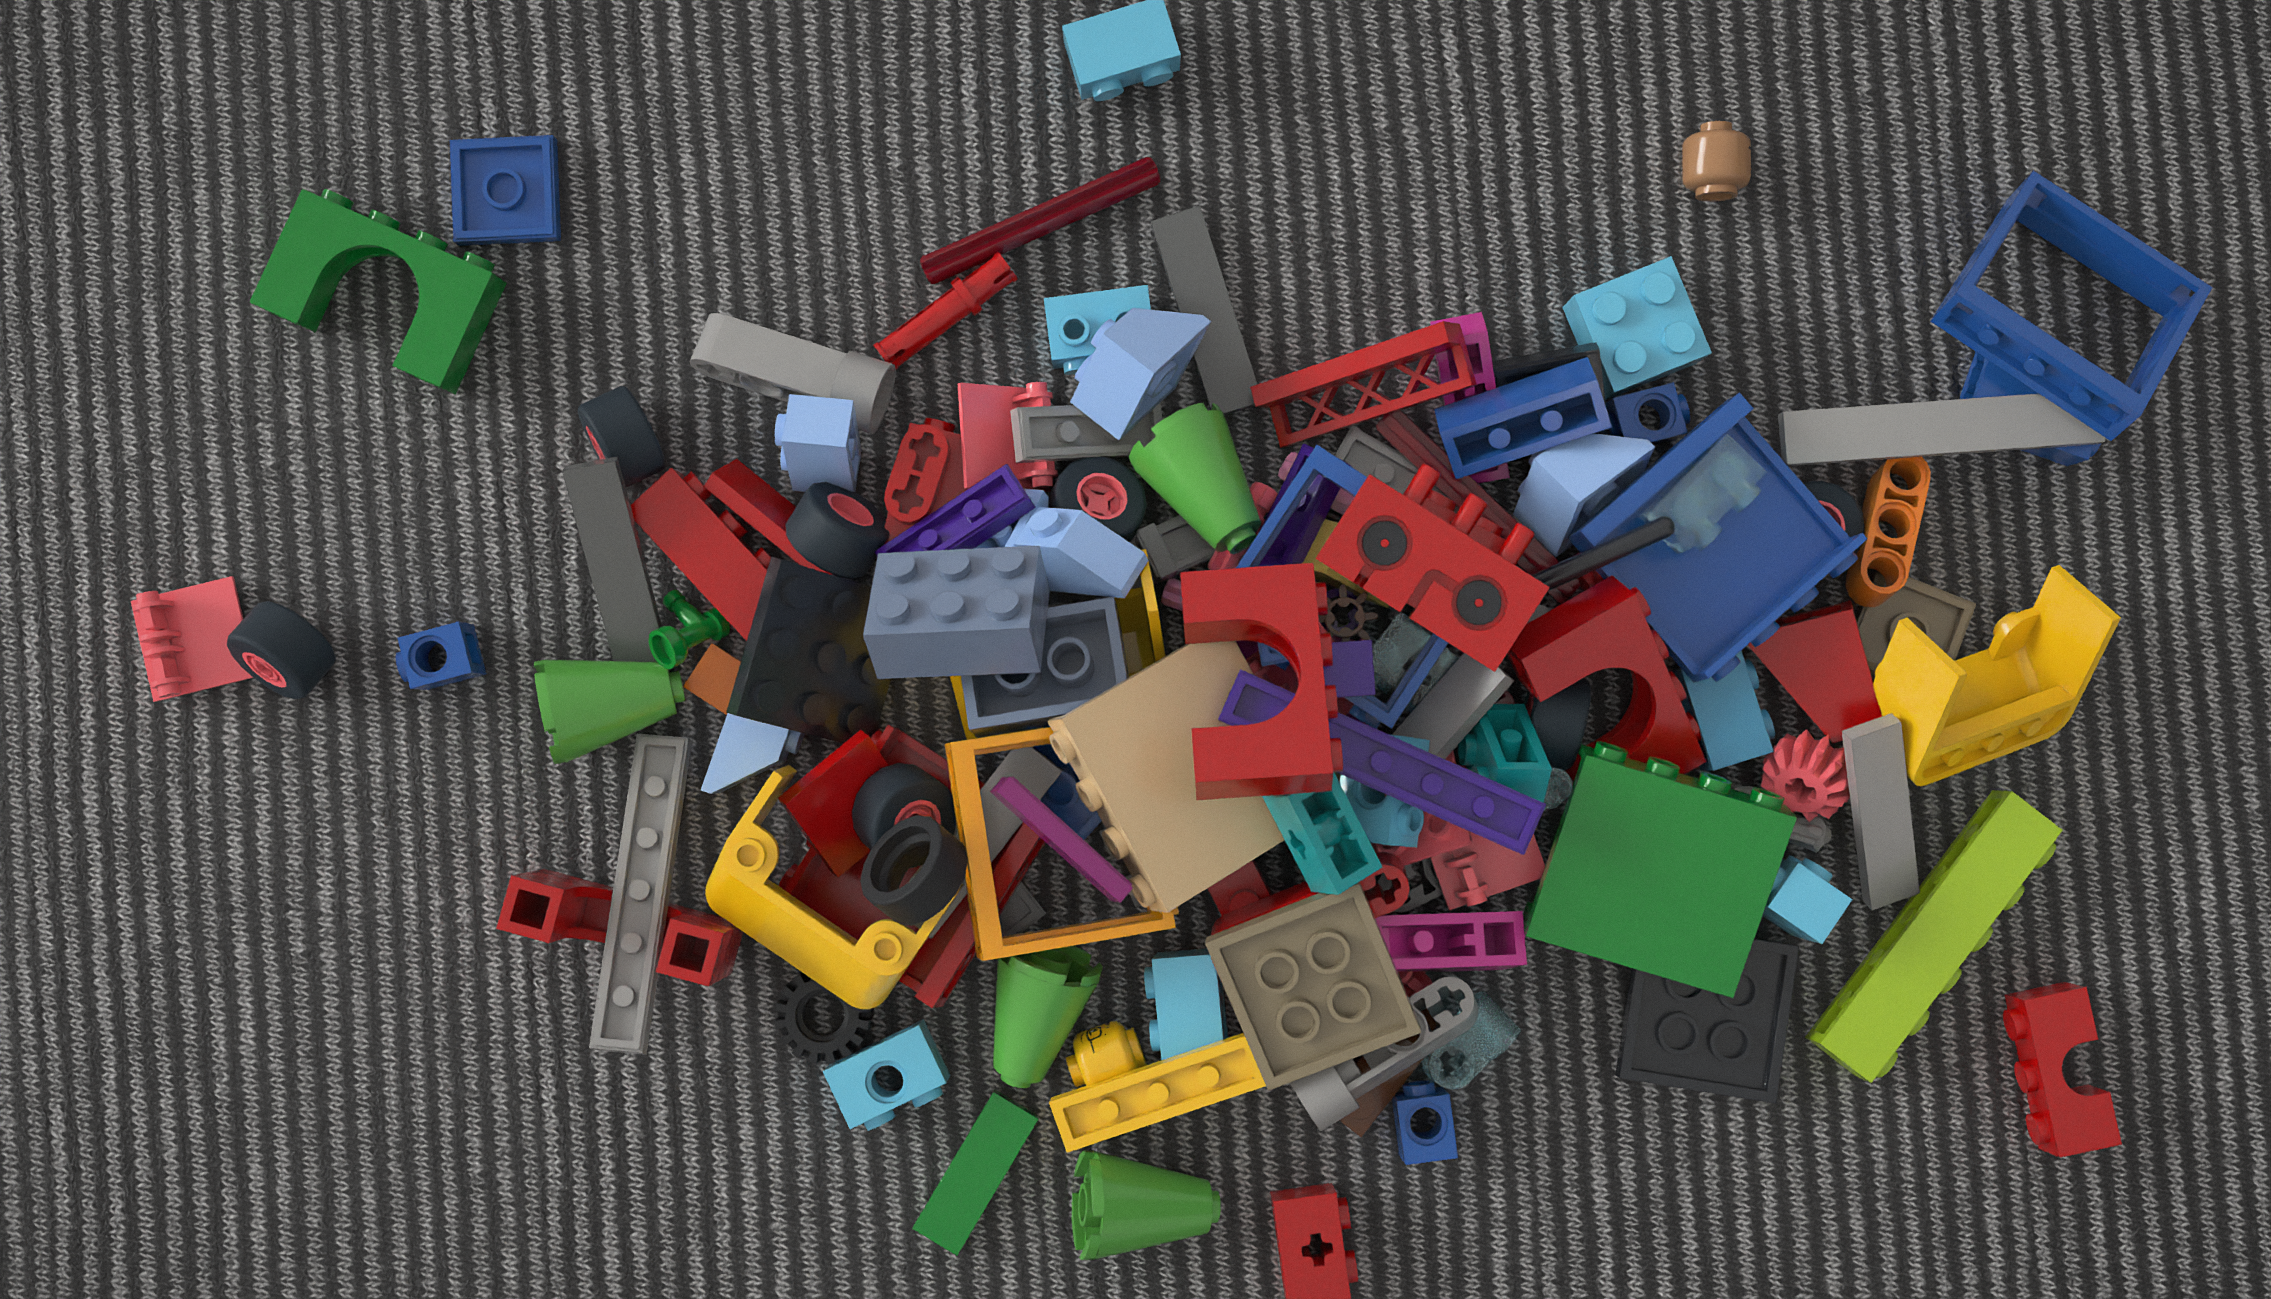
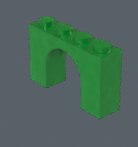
[249,188,507,395]

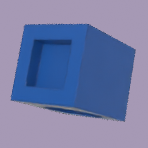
[1606,382,1690,445]
[396,621,486,690]
[1392,1080,1458,1165]

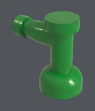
[649,589,730,670]

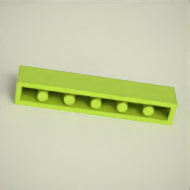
[1805,790,2063,1083]

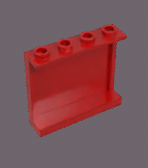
[778,725,1046,1008]

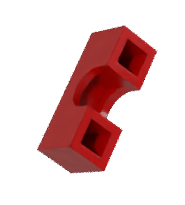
[2003,982,2122,1158]

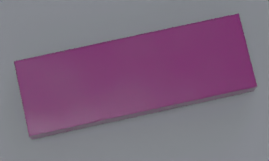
[990,776,1133,903]

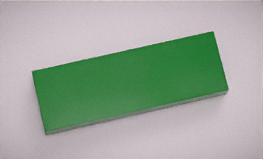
[912,1089,1039,1256]

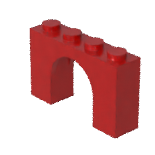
[1180,563,1343,801]
[1507,575,1706,791]
[496,869,743,986]

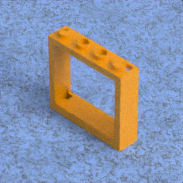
[945,727,1179,961]

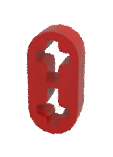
[884,424,951,525]

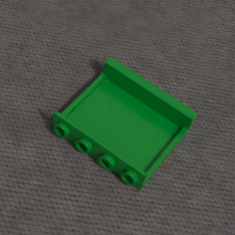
[1523,741,1797,998]

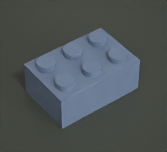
[863,546,1050,679]
[961,597,1129,738]

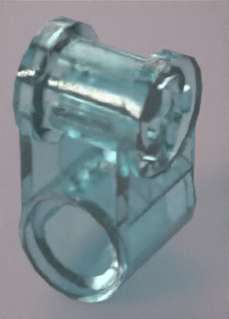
[1421,990,1521,1090]

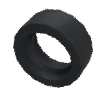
[860,815,968,926]

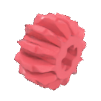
[1761,729,1850,822]

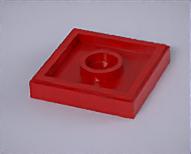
[778,730,889,878]

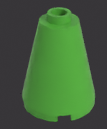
[1129,403,1261,554]
[534,659,685,764]
[993,934,1103,1088]
[1072,1150,1221,1260]

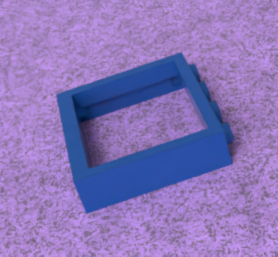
[1930,170,2213,441]
[1236,445,1448,729]

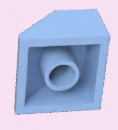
[1070,308,1211,440]
[1513,433,1655,557]

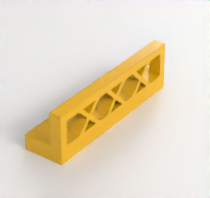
[1049,1033,1266,1153]

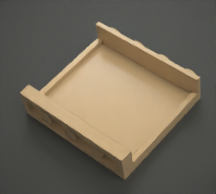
[1047,641,1284,913]

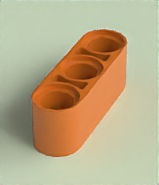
[1846,457,1931,607]

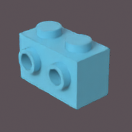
[1062,0,1181,101]
[1044,285,1151,375]
[1762,855,1852,944]
[1144,948,1228,1060]

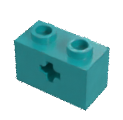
[1262,772,1383,895]

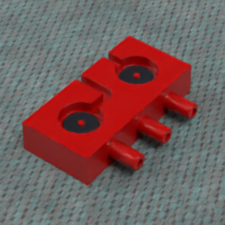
[1315,463,1550,672]

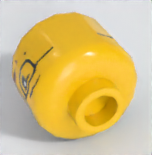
[1066,1021,1147,1087]

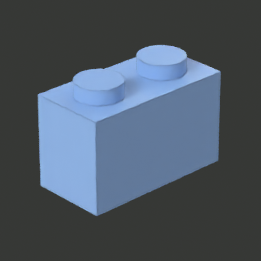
[775,394,861,492]

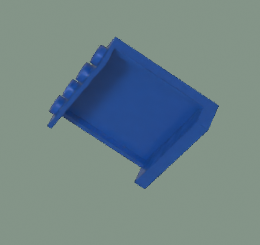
[1568,392,1867,683]

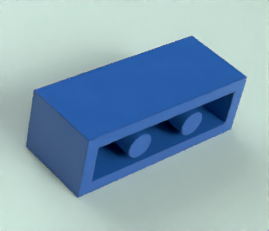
[1434,357,1612,479]

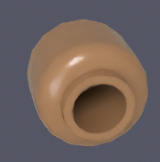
[1682,121,1751,202]

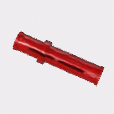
[874,252,1018,370]

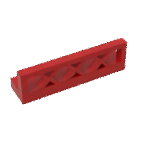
[1250,321,1477,448]

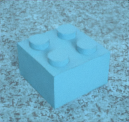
[1562,256,1712,400]

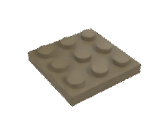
[1205,882,1422,1091]

